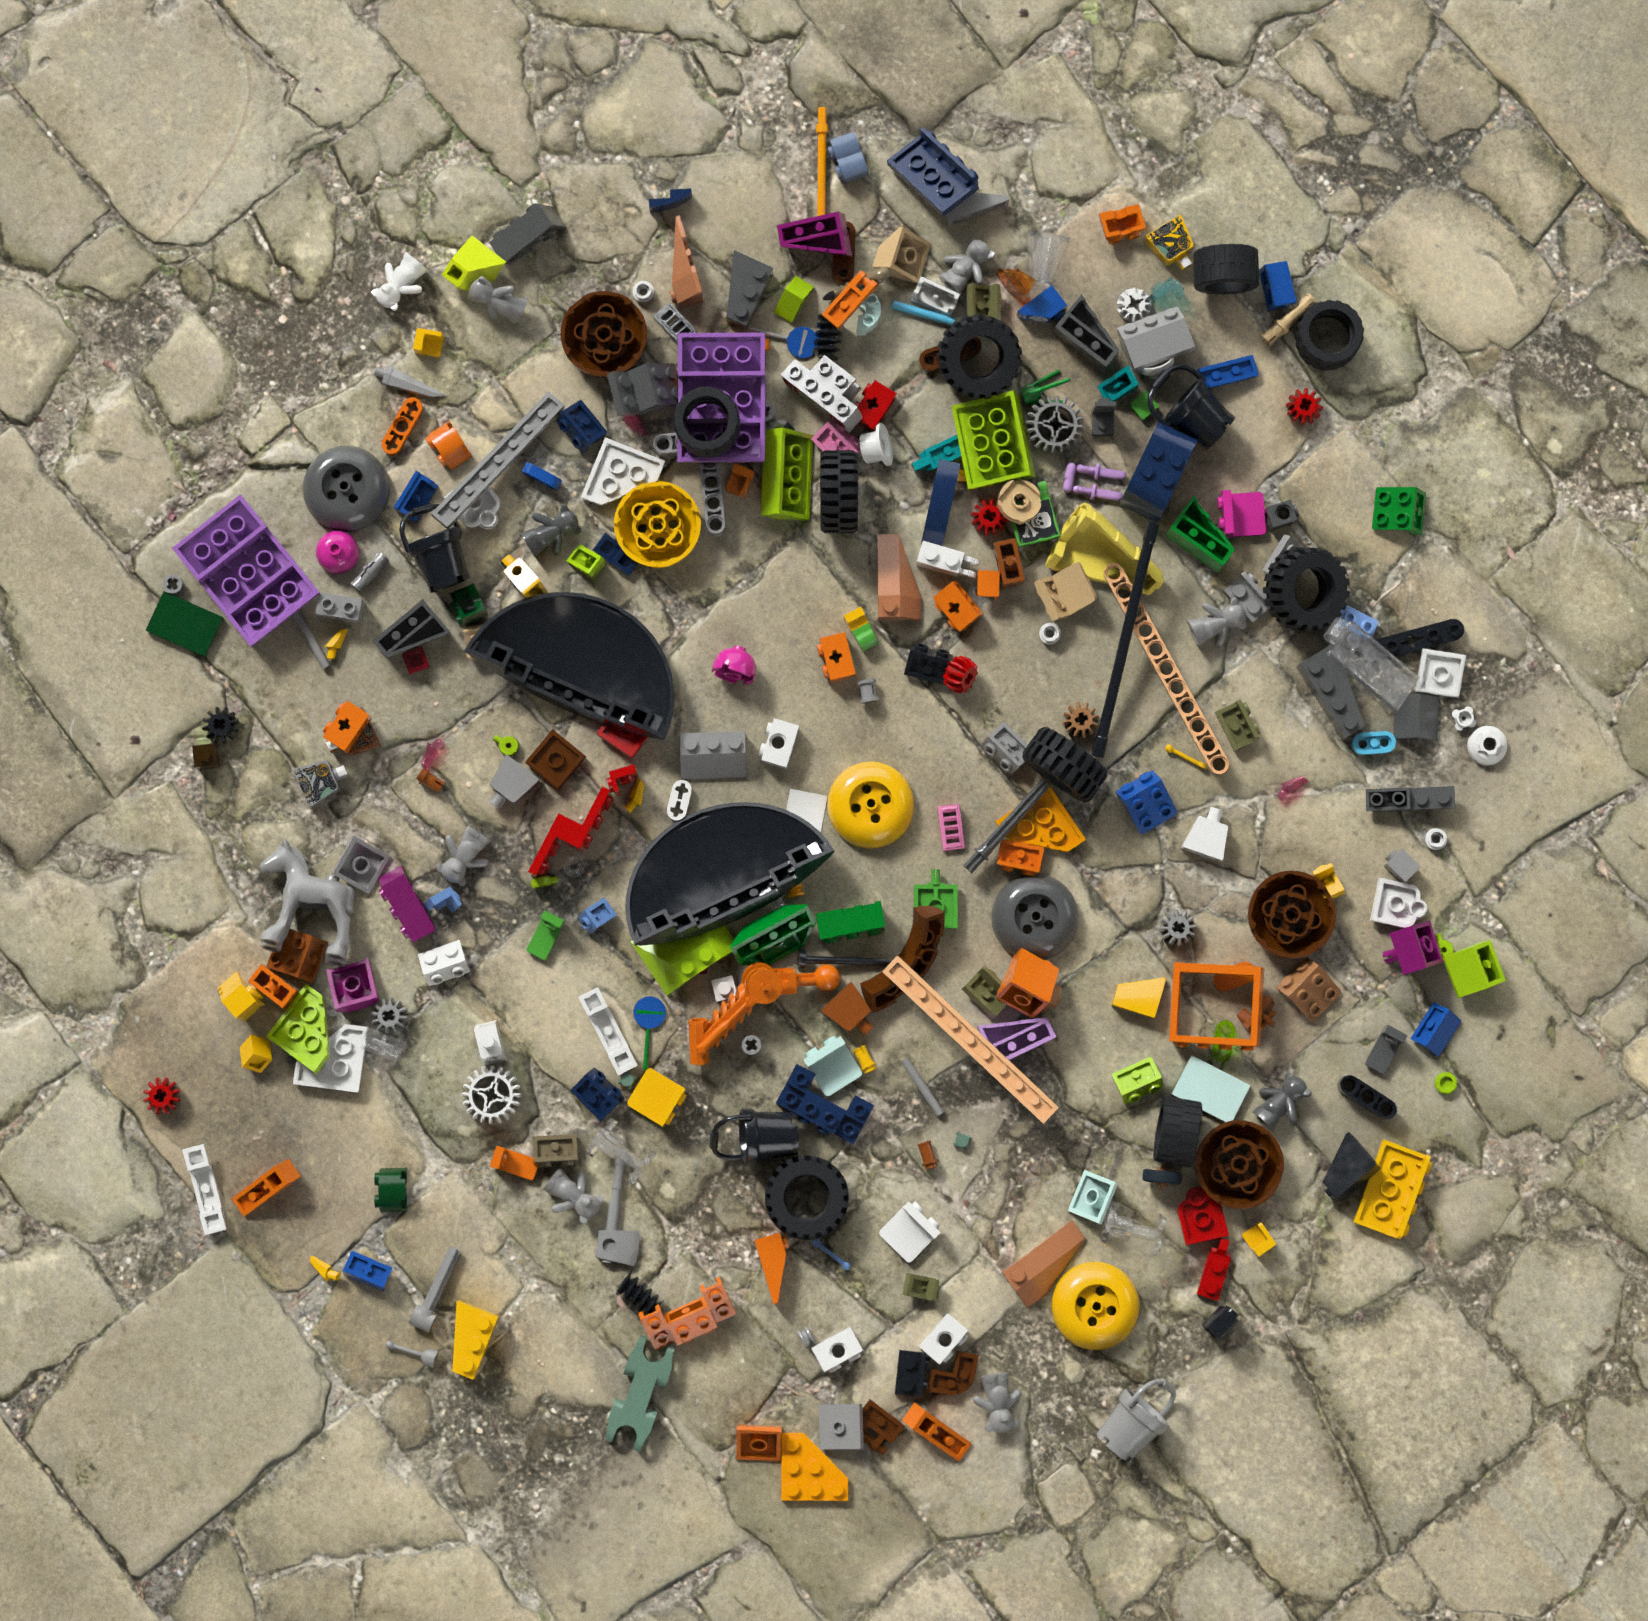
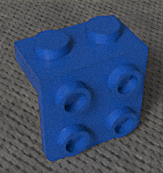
[1115,770,1177,834]

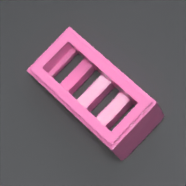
[937,804,965,851]

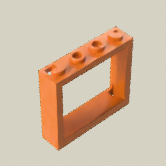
[1169,962,1265,1051]

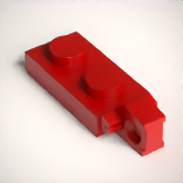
[1196,1238,1231,1301]

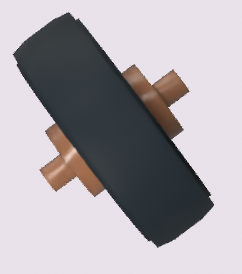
[1142,1163,1182,1190]

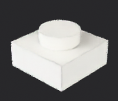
[711,975,736,1002]

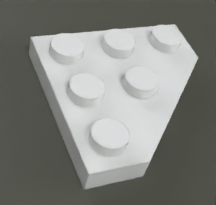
[581,437,666,506]
[293,1024,369,1093]

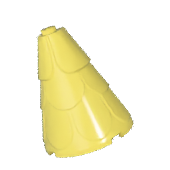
[1045,502,1164,595]

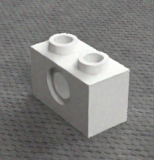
[758,718,799,770]
[919,1313,968,1365]
[811,1327,863,1373]

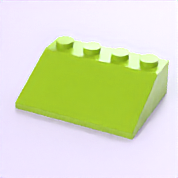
[951,390,1036,490]

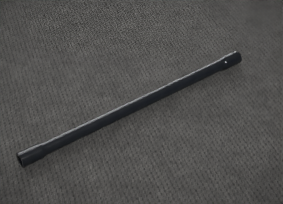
[1091,521,1159,758]

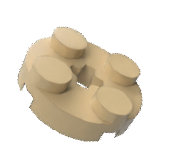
[997,480,1041,525]

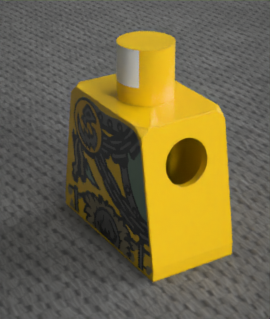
[1144,215,1194,271]

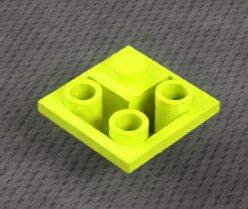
[441,236,506,291]

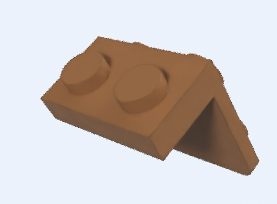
[1276,957,1341,1022]

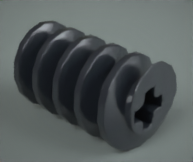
[812,314,844,361]
[616,1271,665,1316]

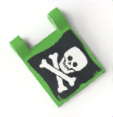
[1011,481,1060,548]

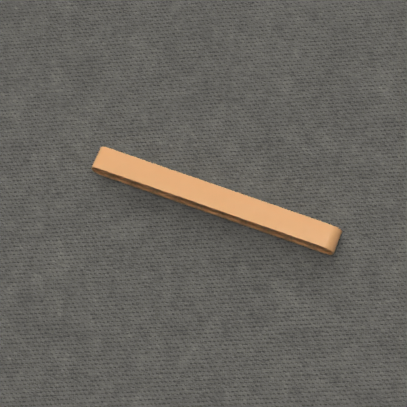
[1104,563,1229,774]

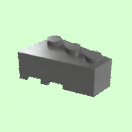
[489,203,567,265]
[726,250,773,331]
[1053,294,1119,372]
[373,599,451,658]

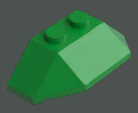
[730,904,816,966]

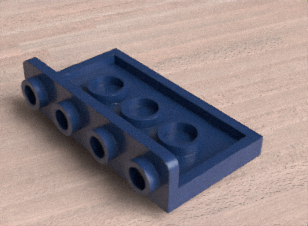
[887,127,979,217]

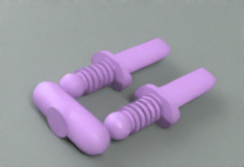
[1063,463,1126,501]

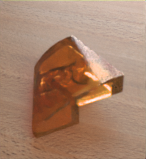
[996,268,1036,305]

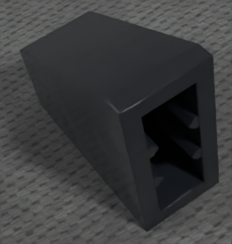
[1323,1132,1381,1203]

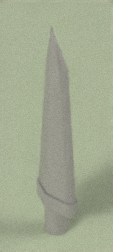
[374,365,447,398]

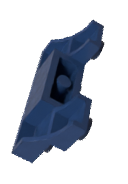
[776,1064,874,1145]

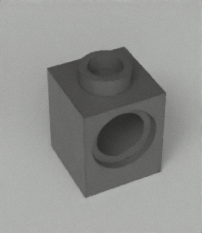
[1264,500,1299,531]

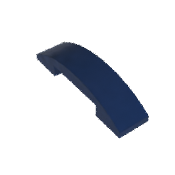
[921,459,960,546]

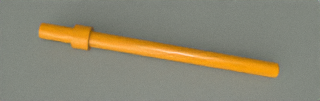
[816,107,829,216]

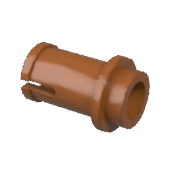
[416,768,445,794]
[917,1141,939,1170]

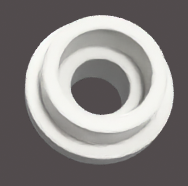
[632,281,654,303]
[1039,623,1061,645]
[1425,828,1447,850]

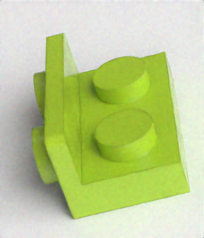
[1111,1057,1164,1104]

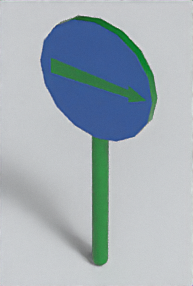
[633,996,666,1070]

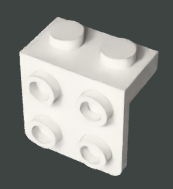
[879,1201,941,1262]

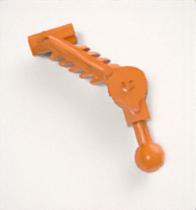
[688,962,840,1065]

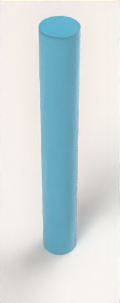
[892,300,956,327]

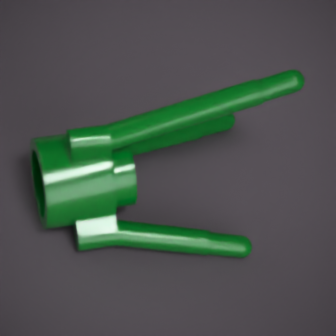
[1021,369,1070,407]

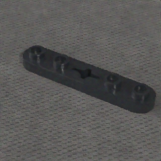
[1358,619,1464,664]

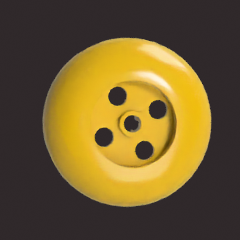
[614,481,701,568]
[827,762,914,849]
[1051,1261,1140,1350]

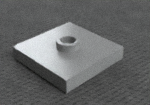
[818,1404,864,1449]

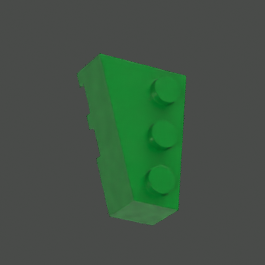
[1165,496,1235,573]
[815,901,885,944]

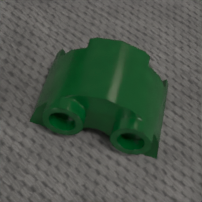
[449,583,488,628]
[374,1168,407,1212]

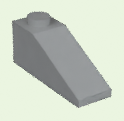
[944,192,1009,227]

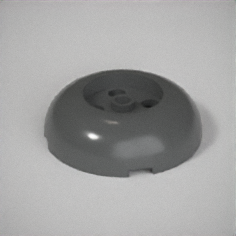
[303,446,390,532]
[991,874,1079,960]

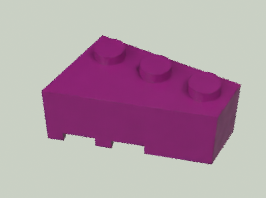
[777,211,852,256]
[378,865,436,943]

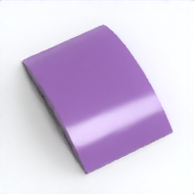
[677,333,766,462]
[172,494,320,647]

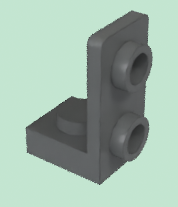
[1091,398,1116,436]
[1365,1025,1408,1074]

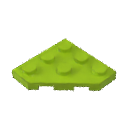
[266,984,330,1074]

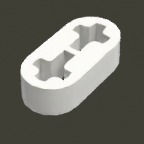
[667,780,692,821]

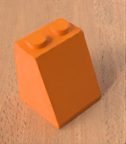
[995,948,1059,1019]

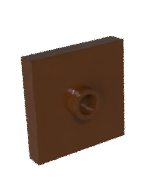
[525,729,586,791]

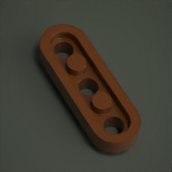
[832,221,856,286]
[919,337,982,372]

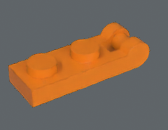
[822,270,878,330]

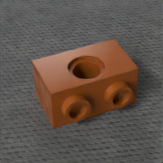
[993,538,1025,589]

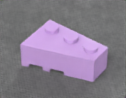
[977,1017,1056,1060]

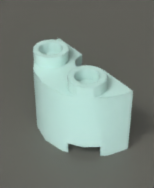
[856,288,881,336]

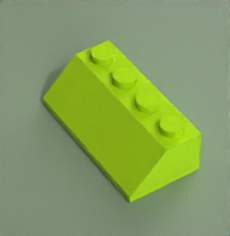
[760,428,813,520]

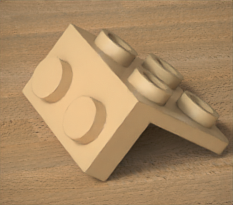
[1034,562,1097,622]

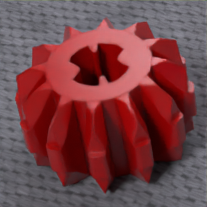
[1285,388,1323,425]
[971,499,1008,536]
[943,656,978,694]
[143,1077,181,1114]

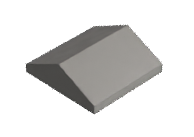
[331,835,390,894]

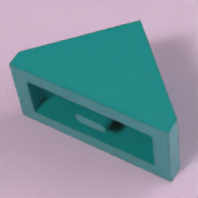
[1097,366,1139,402]

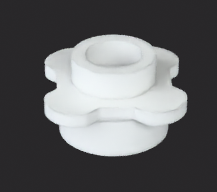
[1452,707,1476,731]

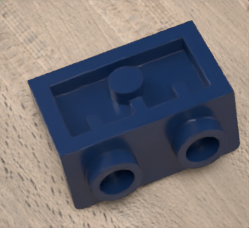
[556,400,608,454]
[570,1068,625,1121]

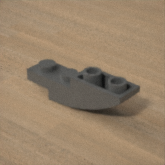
[1365,786,1456,812]

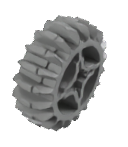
[1025,396,1084,454]

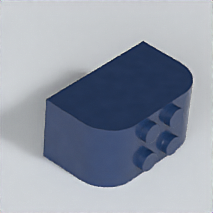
[1119,422,1197,523]

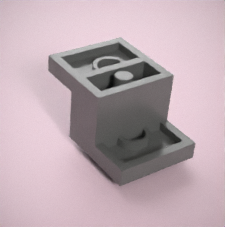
[607,363,678,416]

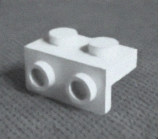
[418,940,470,986]

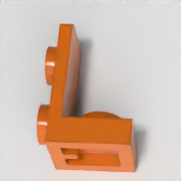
[489,1146,538,1180]

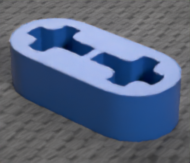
[521,462,562,491]

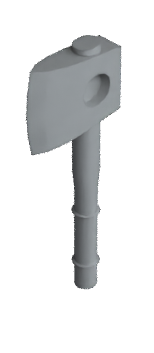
[595,1152,639,1266]

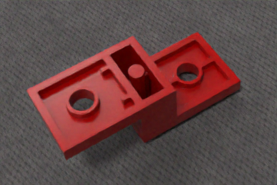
[528,786,614,878]

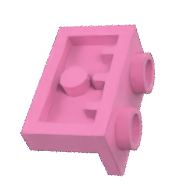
[811,420,861,454]

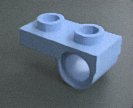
[1331,605,1379,641]

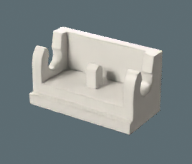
[911,277,960,317]

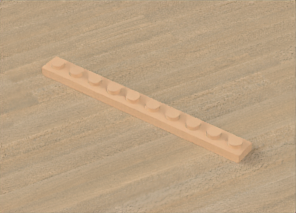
[882,956,1059,1124]

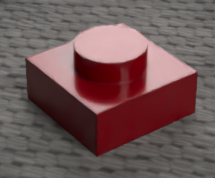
[402,646,430,675]

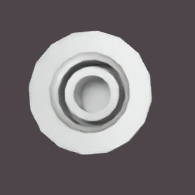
[859,423,893,466]

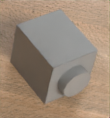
[1384,849,1421,883]

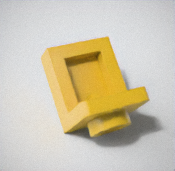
[1312,863,1345,900]

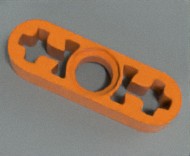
[381,397,423,456]

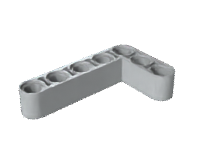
[653,433,726,537]

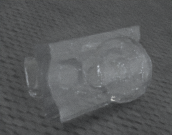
[360,1028,405,1062]

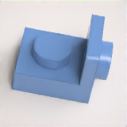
[423,886,462,913]
[578,897,617,934]

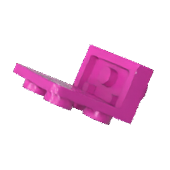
[1217,490,1266,538]

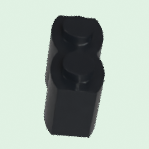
[1202,1305,1239,1341]

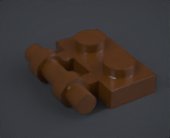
[862,1399,905,1456]

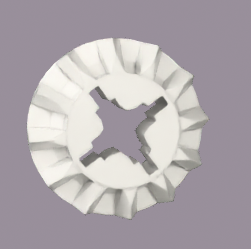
[1117,287,1152,322]

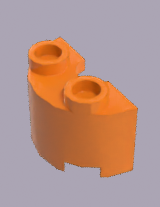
[1099,204,1146,245]
[425,421,472,471]

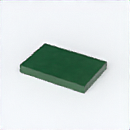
[146,591,224,657]

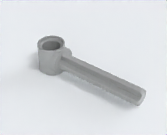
[409,1247,461,1333]

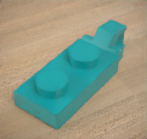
[911,435,961,473]

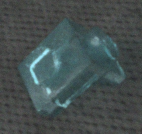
[1150,277,1184,304]

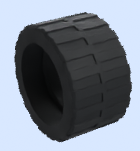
[1193,244,1259,295]
[1295,300,1364,371]
[673,387,741,458]
[1153,1096,1202,1167]

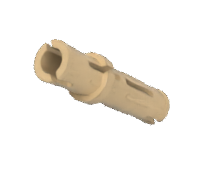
[1261,293,1317,346]

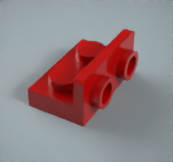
[606,764,638,797]

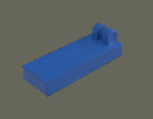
[1197,355,1259,389]

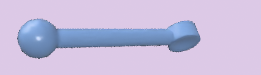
[812,1238,851,1271]

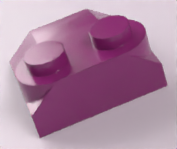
[326,958,379,1013]

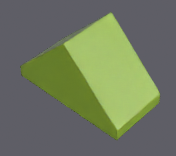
[774,276,814,323]
[566,544,606,581]

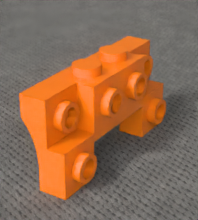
[638,1277,736,1350]

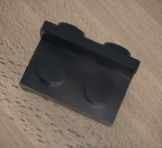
[904,643,954,685]
[895,1350,930,1398]

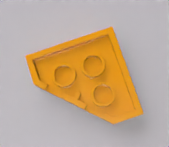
[995,785,1086,852]
[781,1432,848,1501]

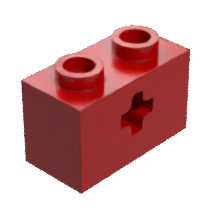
[854,380,897,432]

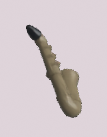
[823,267,890,301]

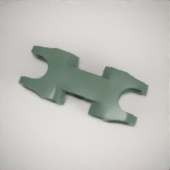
[605,1335,675,1452]

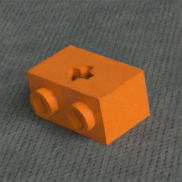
[933,580,984,632]
[817,632,856,683]
[323,700,372,753]
[248,964,299,1009]

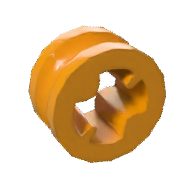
[786,884,805,899]

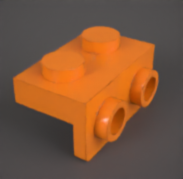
[996,839,1044,876]

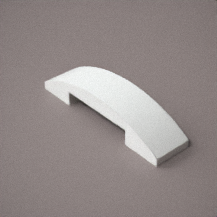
[578,987,638,1075]
[182,1144,227,1235]

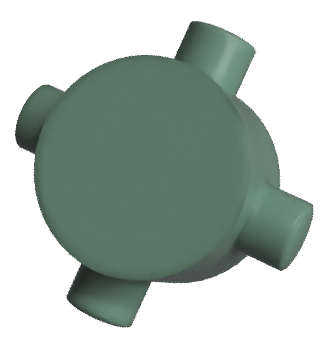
[618,1071,637,1090]
[953,1131,971,1150]

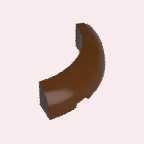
[860,906,945,1013]

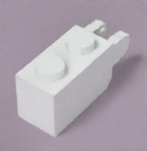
[916,541,980,579]

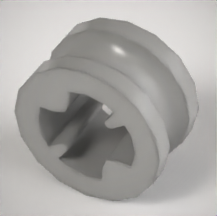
[163,574,184,595]
[797,1326,816,1348]

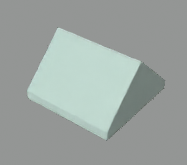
[1068,1170,1118,1224]

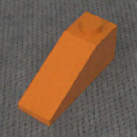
[232,1159,301,1217]
[755,1232,789,1304]
[902,1402,972,1461]

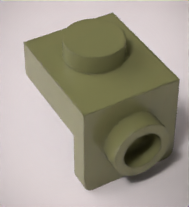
[902,1273,940,1301]

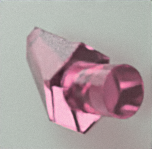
[622,416,647,435]
[421,737,444,770]
[1276,776,1309,800]

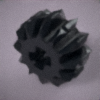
[202,707,240,744]

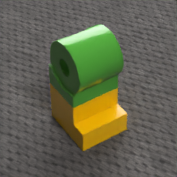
[843,607,878,652]

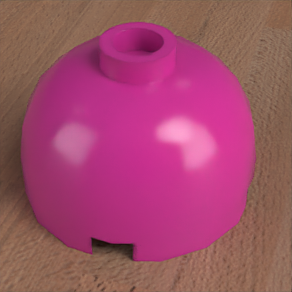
[316,531,360,575]
[711,646,756,685]

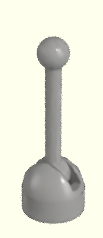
[386,1340,439,1368]

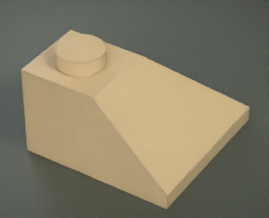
[872,227,931,284]

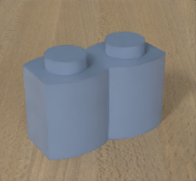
[827,132,869,184]

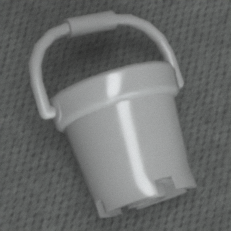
[1096,1378,1176,1463]

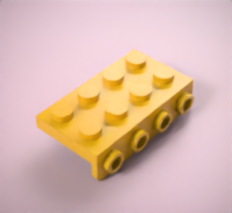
[1353,1139,1432,1239]

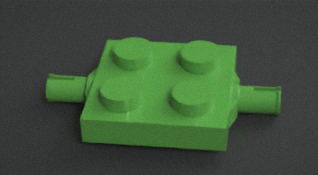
[914,869,958,944]

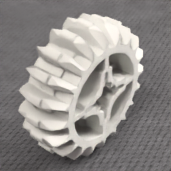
[462,1065,522,1125]

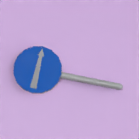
[747,327,818,359]

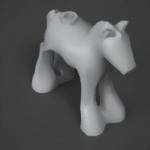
[259,839,356,967]

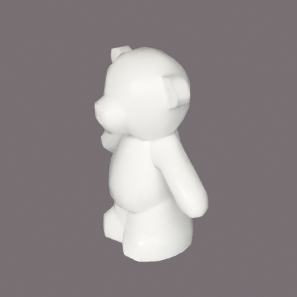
[372,252,427,311]

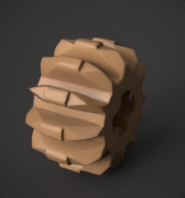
[1062,702,1099,739]

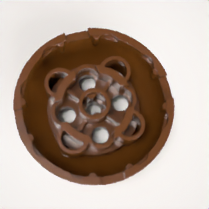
[560,291,647,377]
[1248,871,1336,958]
[1195,1120,1284,1209]

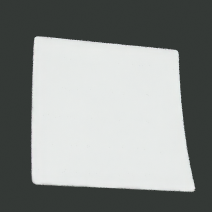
[786,789,827,832]

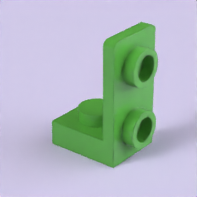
[526,910,565,960]

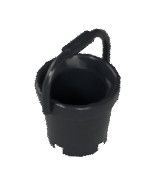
[1147,364,1235,450]
[399,503,471,593]
[709,1108,799,1166]

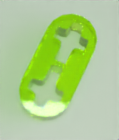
[1211,1020,1235,1062]

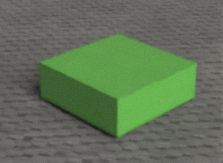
[1129,390,1159,421]

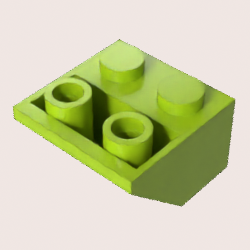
[1442,940,1506,998]

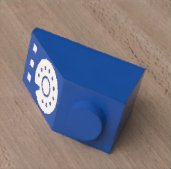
[1016,285,1068,323]

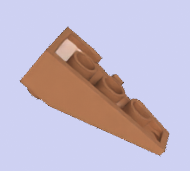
[669,216,703,309]
[877,534,921,621]
[1001,1220,1085,1308]

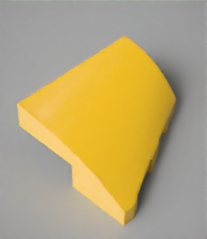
[1111,978,1166,1018]

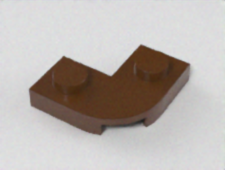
[927,1351,979,1395]

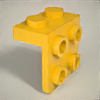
[627,1068,687,1127]

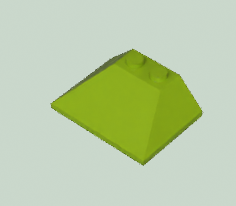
[631,926,734,996]

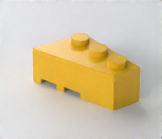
[217,971,265,1021]
[452,1300,500,1380]

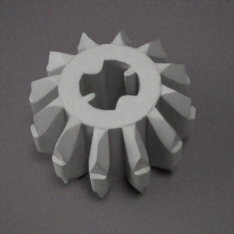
[1159,909,1197,947]
[371,997,409,1035]

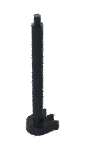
[797,949,892,969]

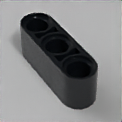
[1337,1075,1397,1119]

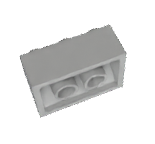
[1117,306,1196,372]
[679,731,747,780]

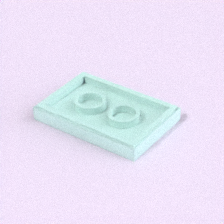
[1171,1055,1250,1122]

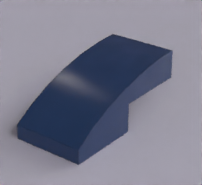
[649,188,692,213]
[592,533,638,576]

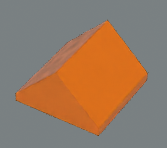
[736,1425,782,1461]

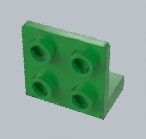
[1372,487,1426,535]

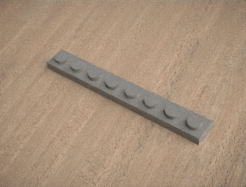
[431,391,565,529]

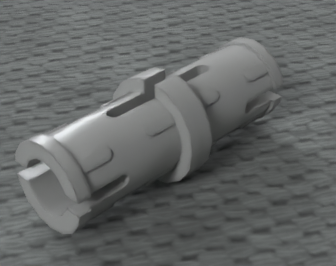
[350,552,389,593]

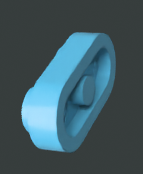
[1351,731,1396,755]

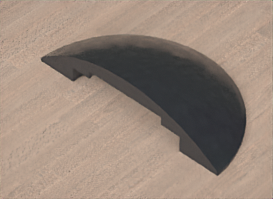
[464,592,674,740]
[625,802,834,946]

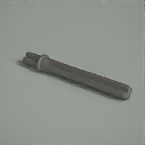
[963,780,1049,874]

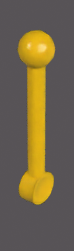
[1165,744,1207,770]

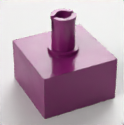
[1383,921,1444,975]

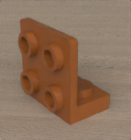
[267,929,328,983]

